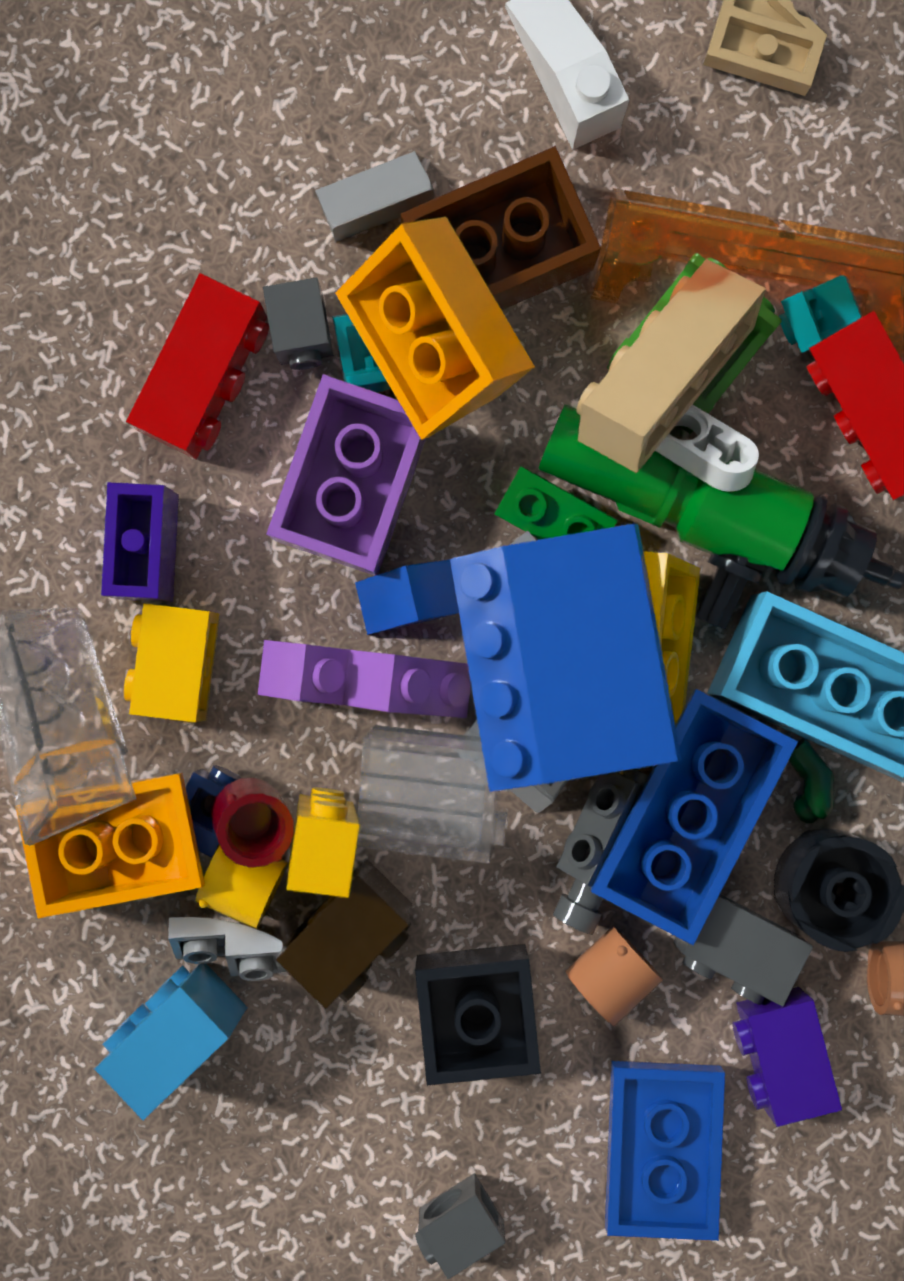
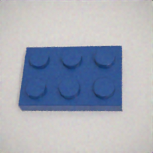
[605,1061,725,1241]

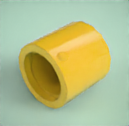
[195,845,288,929]

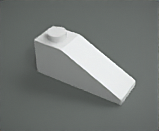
[505,0,629,150]

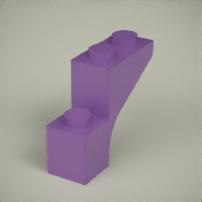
[258,640,471,718]

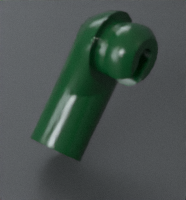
[789,738,834,823]

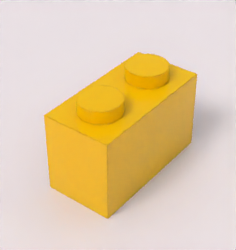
[124,603,220,723]

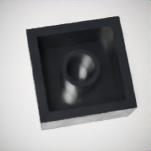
[415,944,541,1086]

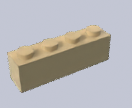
[576,259,766,473]

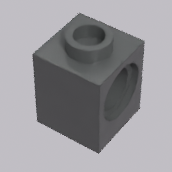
[263,277,334,370]
[415,1173,506,1280]

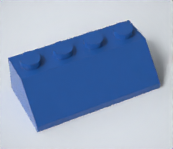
[590,689,798,945]

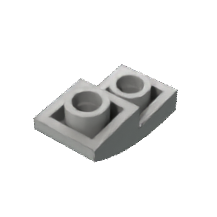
[168,917,286,981]

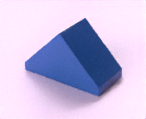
[355,559,459,635]

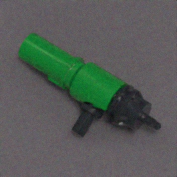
[538,404,904,629]

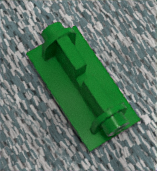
[494,466,618,540]

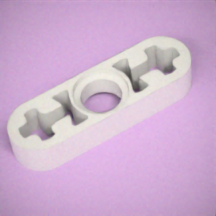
[655,404,759,491]

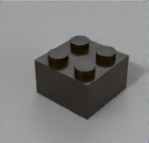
[275,858,412,1009]

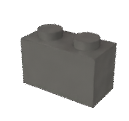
[673,894,814,1006]

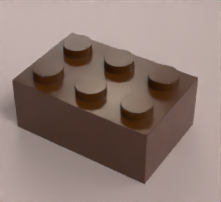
[400,146,601,310]

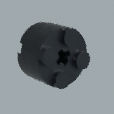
[774,828,904,952]

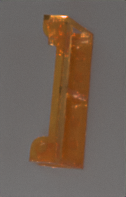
[591,188,904,358]

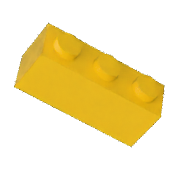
[287,787,360,898]

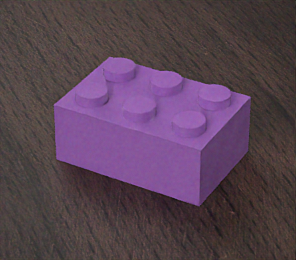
[266,374,426,576]

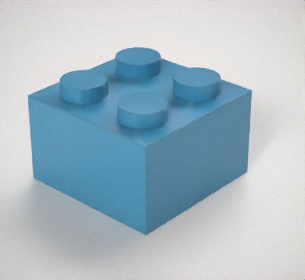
[95,963,248,1120]

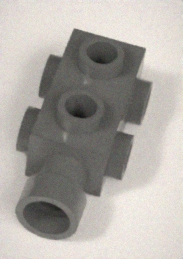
[553,769,649,935]

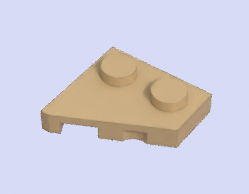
[703,0,827,96]

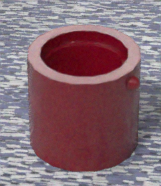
[212,778,294,868]

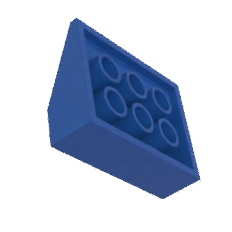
[450,524,681,792]

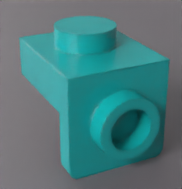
[779,275,863,353]
[332,314,391,393]

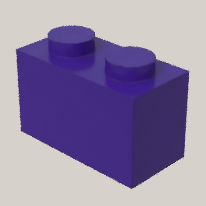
[101,482,179,602]
[732,986,842,1127]

